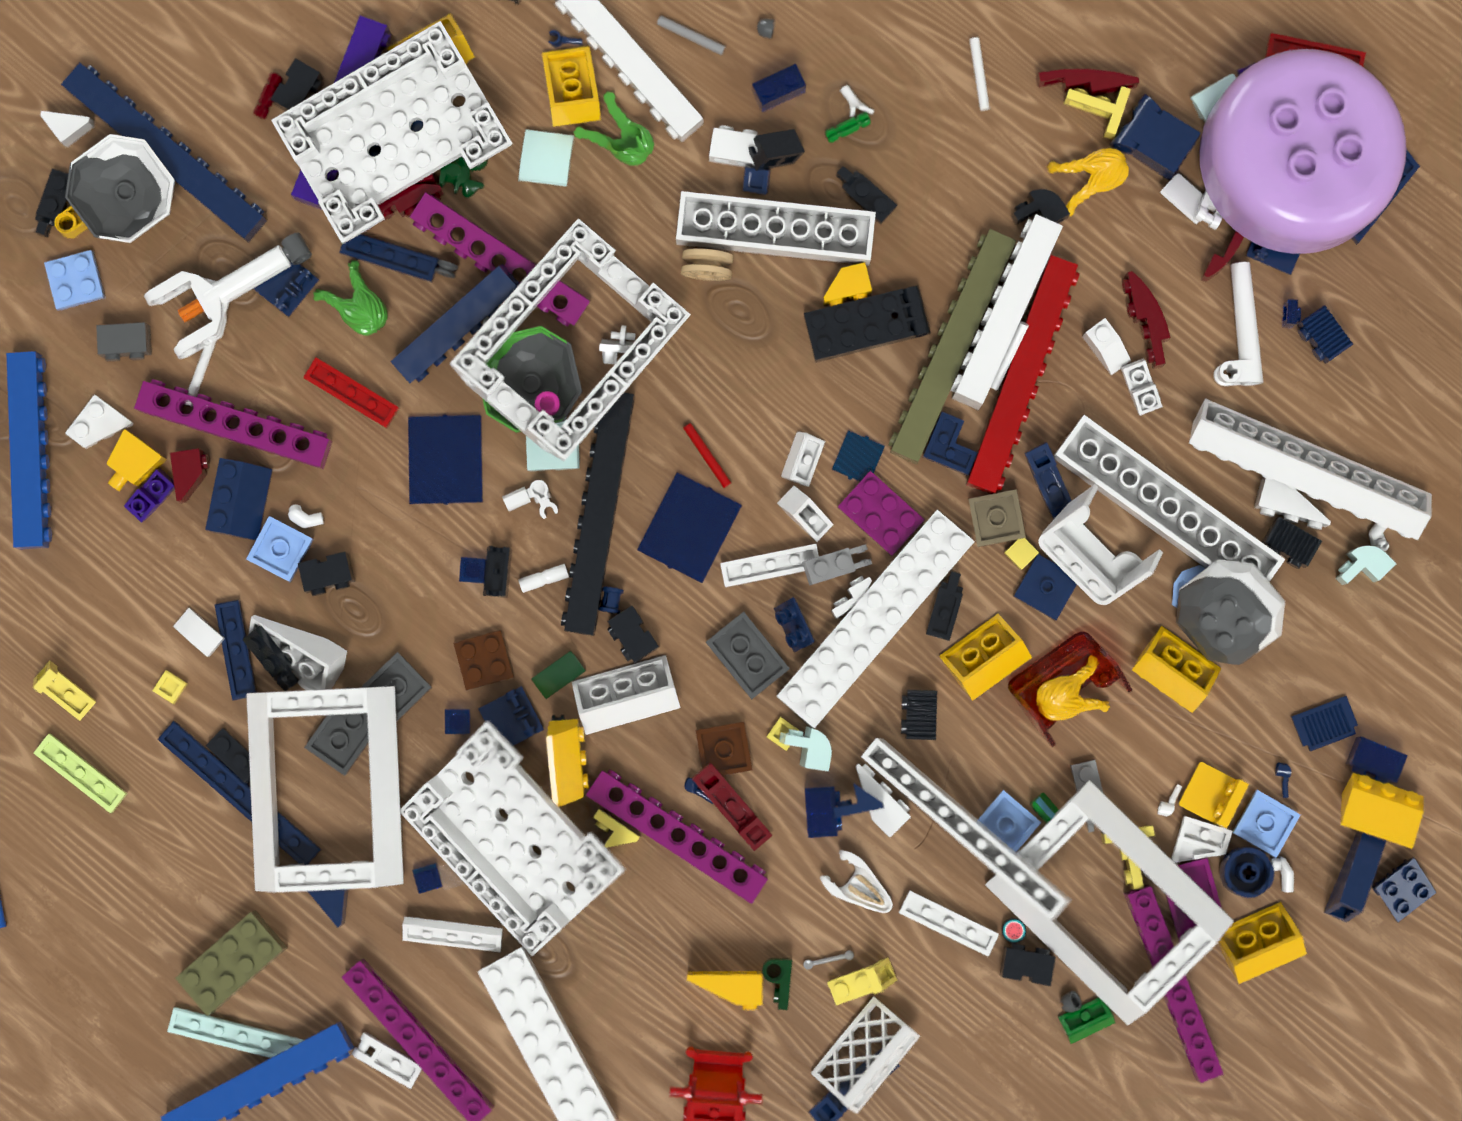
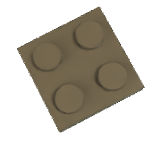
[969,489,1026,547]

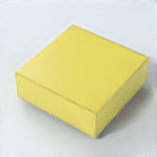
[1004,538,1039,570]
[152,670,188,704]
[767,717,800,751]

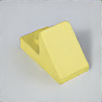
[593,809,640,848]

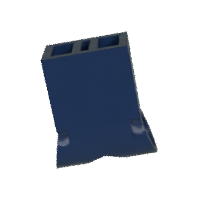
[1110,94,1201,181]

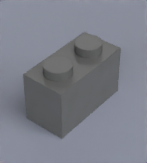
[96,322,152,361]

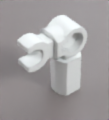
[502,480,558,519]

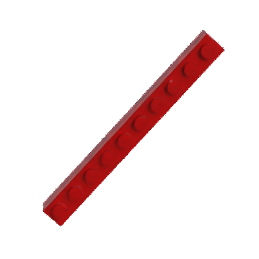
[966,255,1080,494]

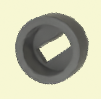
[757,18,775,39]
[1060,991,1082,1013]

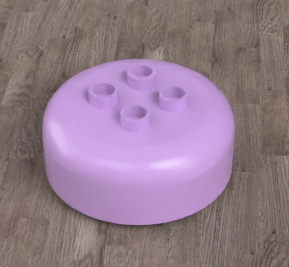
[1199,49,1406,254]

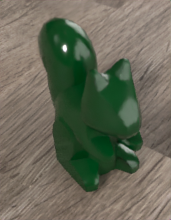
[439,156,488,198]

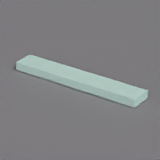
[167,1007,304,1058]

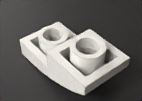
[1120,359,1162,415]
[831,576,872,619]

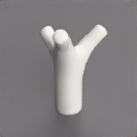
[840,85,874,118]

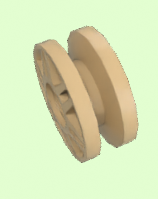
[681,249,733,281]

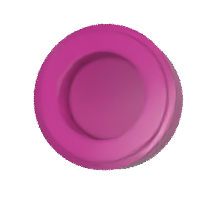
[535,391,560,416]

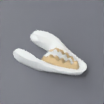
[820,850,893,913]

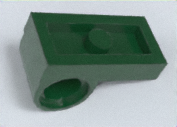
[762,958,792,1010]

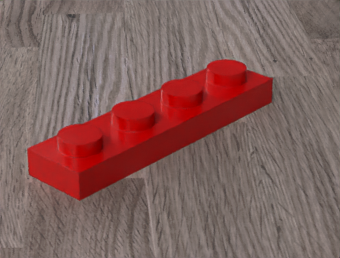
[1265,33,1366,66]
[303,357,400,429]

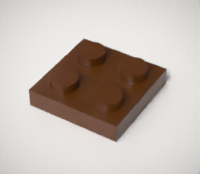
[453,630,514,691]
[695,722,752,776]

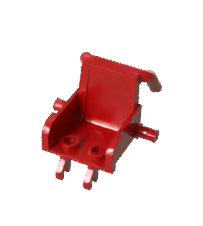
[669,1046,763,1121]

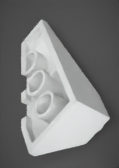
[249,615,347,691]

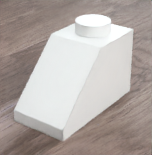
[1082,318,1131,375]
[777,486,834,542]

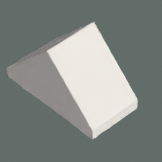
[40,111,95,148]

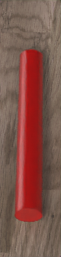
[683,423,732,488]

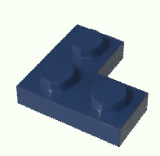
[923,412,978,476]

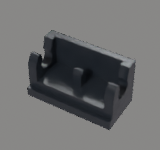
[749,129,805,171]
[483,546,512,598]

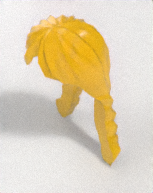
[1047,148,1129,217]
[1036,655,1110,721]

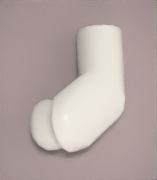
[288,504,324,528]
[1369,523,1389,552]
[1271,856,1294,893]

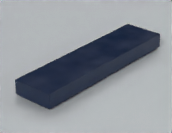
[339,234,439,283]
[214,600,257,701]

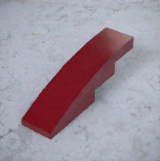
[1036,69,1140,96]

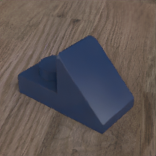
[833,783,884,818]

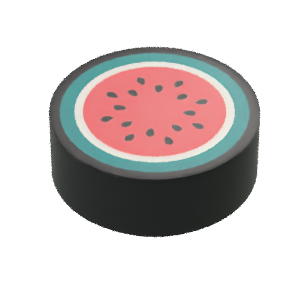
[1001,918,1027,943]

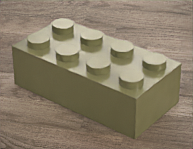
[175,911,288,1016]

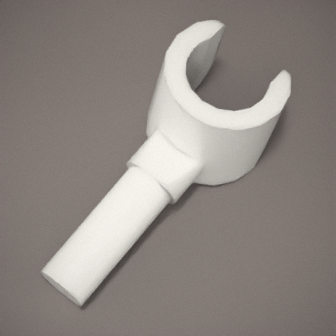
[1158,784,1182,816]

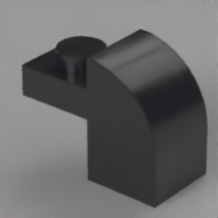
[1011,189,1070,225]

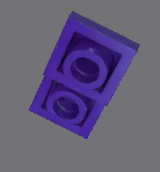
[124,468,175,523]

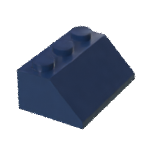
[205,458,273,541]

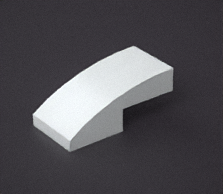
[173,608,225,657]

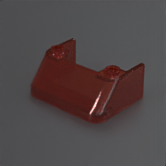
[1008,632,1133,747]

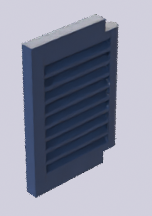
[1291,696,1358,752]

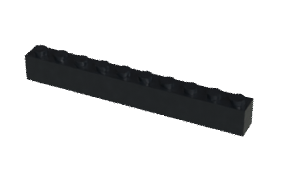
[561,393,635,637]

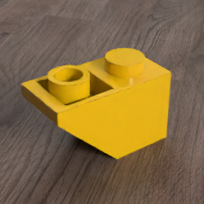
[823,262,872,307]

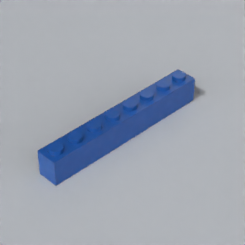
[6,351,52,549]
[160,1021,354,1121]

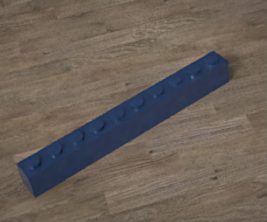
[61,63,267,243]

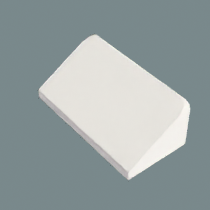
[1161,173,1209,224]
[781,432,825,487]

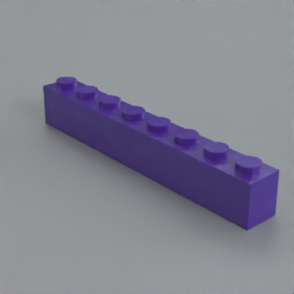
[291,16,392,210]

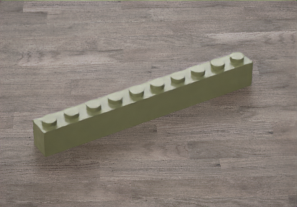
[888,229,1017,465]

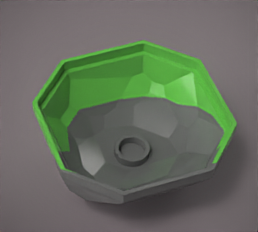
[482,326,582,433]

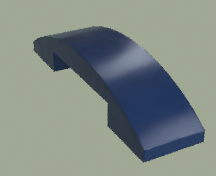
[1024,442,1086,527]
[808,1047,900,1121]

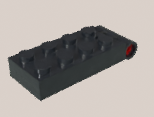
[804,286,931,363]

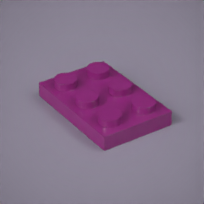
[837,471,925,556]
[1165,857,1228,942]

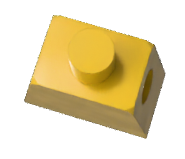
[107,429,167,492]

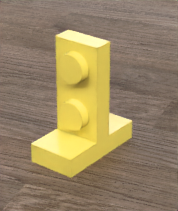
[1064,86,1131,140]
[33,661,96,721]
[1101,825,1155,890]
[827,957,897,1005]

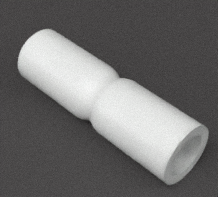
[518,563,569,593]

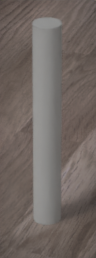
[657,16,726,55]

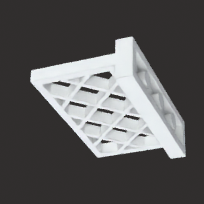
[811,996,920,1113]

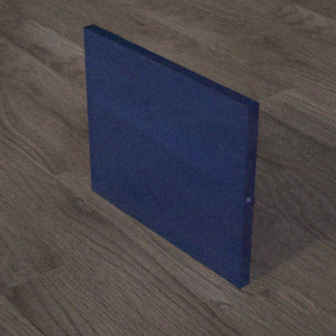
[408,414,483,505]
[637,472,742,583]

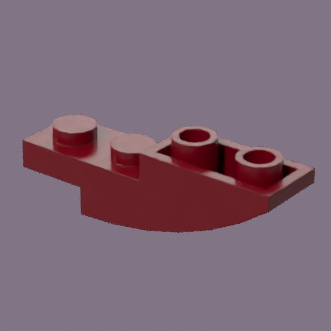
[363,184,444,233]
[1122,271,1171,369]

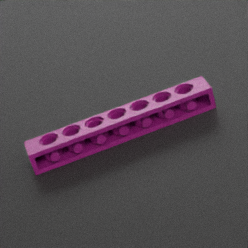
[410,192,591,327]
[134,379,332,469]
[586,769,768,904]
[1124,885,1224,1083]
[341,959,494,1121]

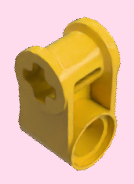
[55,206,87,239]

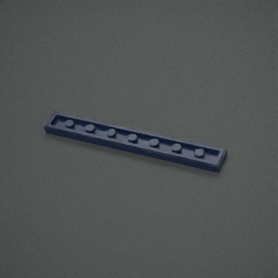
[157,721,322,865]

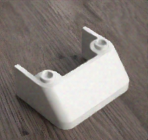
[1039,484,1163,605]

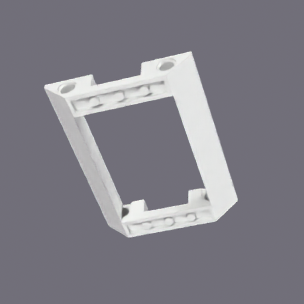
[450,219,691,461]
[247,686,404,892]
[985,780,1234,1025]

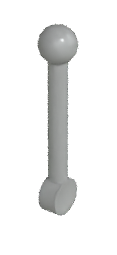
[803,950,854,970]

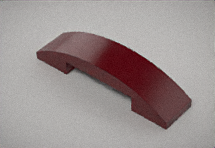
[1201,231,1244,282]
[692,762,773,851]

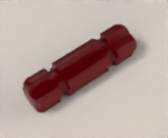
[253,72,283,119]

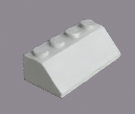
[572,655,680,735]

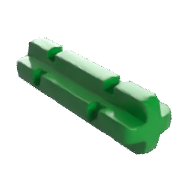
[825,112,871,143]

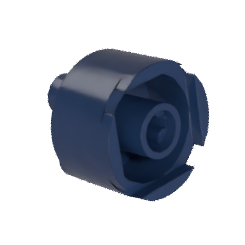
[1219,847,1274,898]

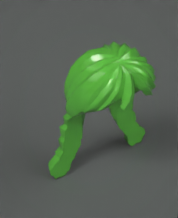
[574,92,654,166]
[313,260,388,336]

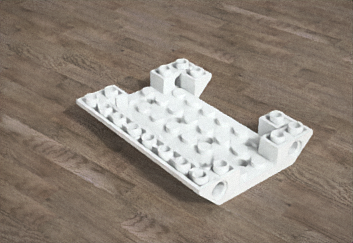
[271,21,513,244]
[401,721,625,956]

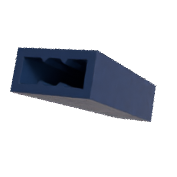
[1324,830,1387,923]

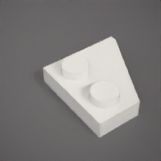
[65,395,134,449]
[1171,816,1232,863]

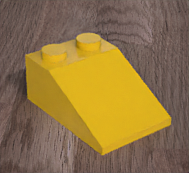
[542,46,601,127]
[687,971,762,1010]

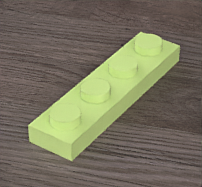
[34,734,128,813]

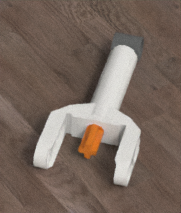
[144,233,312,359]

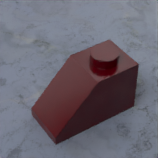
[170,448,210,503]

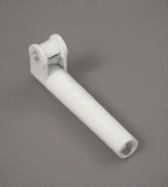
[1214,262,1263,386]

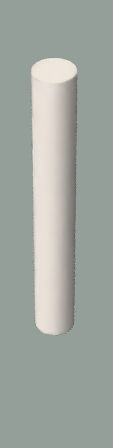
[970,38,990,111]
[991,321,1029,390]
[185,341,216,407]

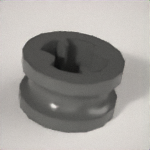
[434,259,459,279]

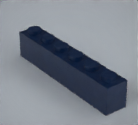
[390,264,520,383]

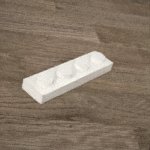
[720,544,819,588]
[899,890,999,957]
[403,917,503,952]

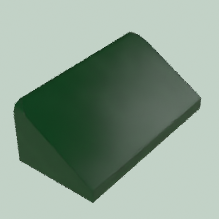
[531,651,586,699]

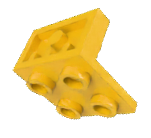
[1178,762,1249,828]

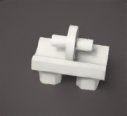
[599,325,636,364]

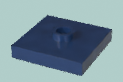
[1013,554,1077,621]

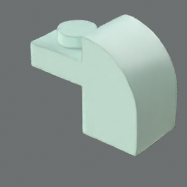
[1336,546,1396,585]
[779,726,832,771]

